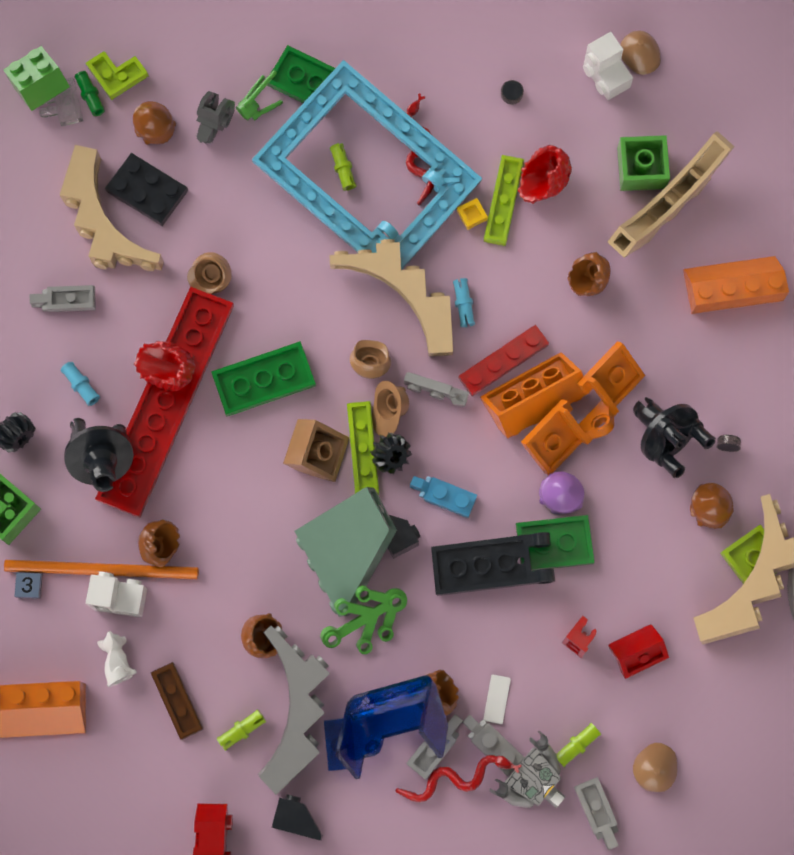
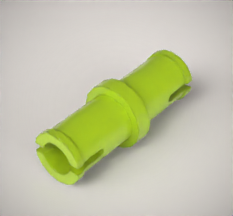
[330,143,357,191]
[217,709,266,751]
[556,723,602,767]

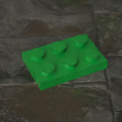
[267,45,335,103]
[515,515,595,571]

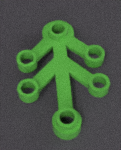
[320,586,407,654]

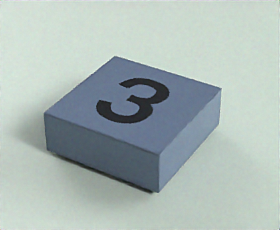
[14,572,42,599]

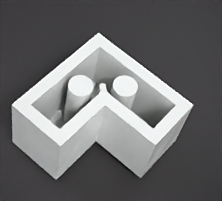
[583,32,633,100]
[85,572,147,617]

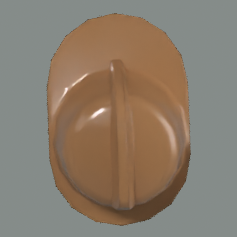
[372,381,409,437]

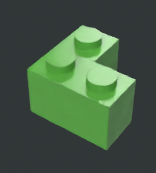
[0,474,41,545]

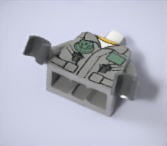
[490,731,565,808]

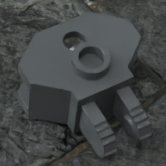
[196,91,235,144]

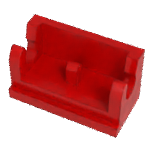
[562,616,597,658]

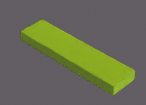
[483,155,524,246]
[347,401,379,495]

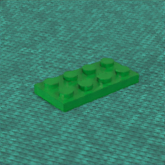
[211,341,316,417]

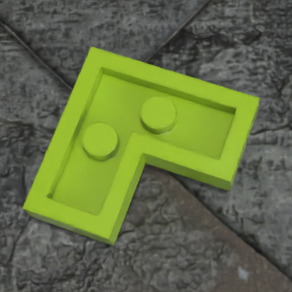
[86,51,149,100]

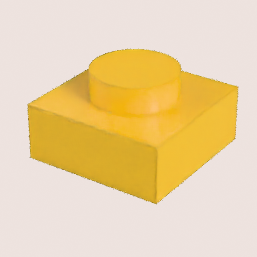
[457,198,488,230]

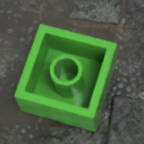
[3,46,70,111]
[617,135,670,191]

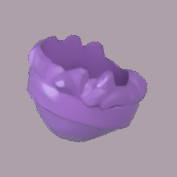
[539,471,584,515]

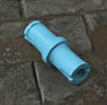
[453,278,475,327]
[60,362,100,406]

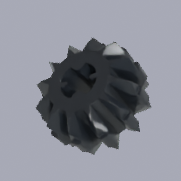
[0,412,36,453]
[370,432,412,474]

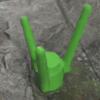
[235,70,283,121]

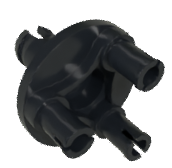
[633,397,716,478]
[64,418,134,492]

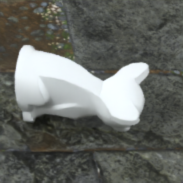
[97,631,137,687]

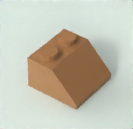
[283,419,349,482]

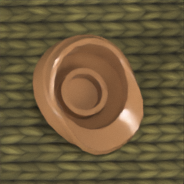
[620,30,661,75]
[187,252,232,294]
[350,340,391,379]
[633,743,677,792]

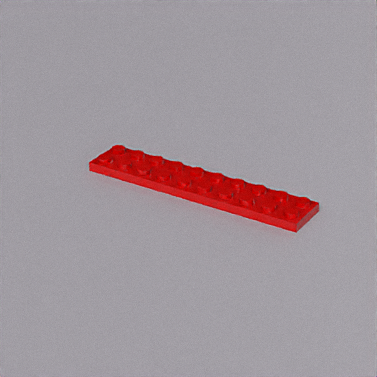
[95,286,234,518]

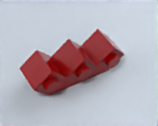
[193,803,233,855]

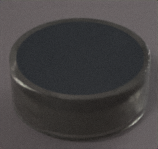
[501,80,524,104]
[717,435,742,452]

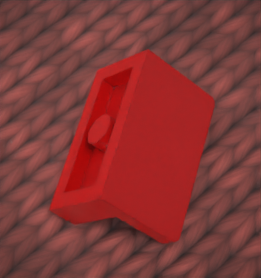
[608,624,669,679]

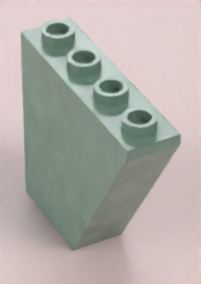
[294,487,397,617]

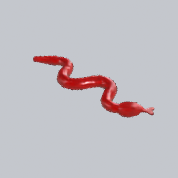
[405,93,434,205]
[395,755,522,802]

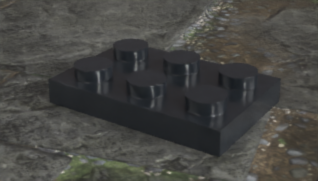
[105,153,188,226]

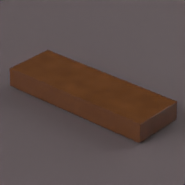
[150,662,204,740]

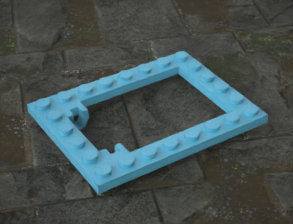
[252,60,482,270]

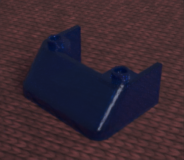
[335,675,448,779]

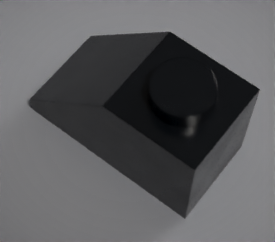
[388,515,421,559]
[271,794,323,841]

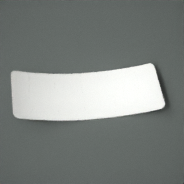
[483,675,511,724]

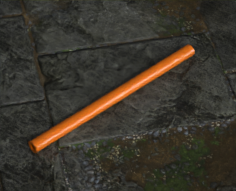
[4,560,199,579]

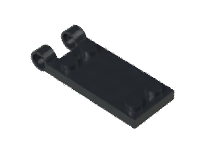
[431,532,555,596]

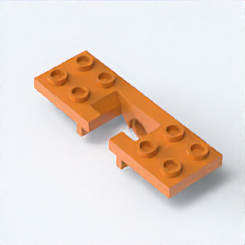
[521,341,646,475]

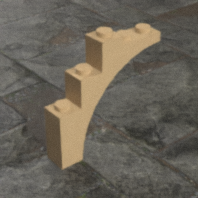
[608,131,735,258]
[60,145,164,271]
[329,239,453,356]
[693,494,794,645]

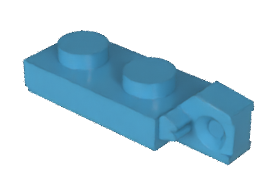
[410,476,477,518]

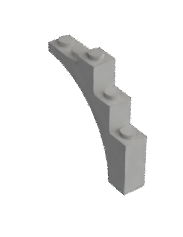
[258,625,330,795]

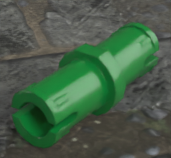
[75,71,105,117]

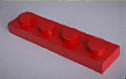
[458,324,549,396]

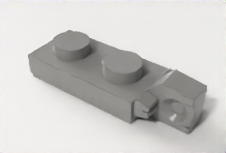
[30,285,96,312]
[404,372,469,407]
[406,715,463,780]
[463,715,525,776]
[574,777,619,850]

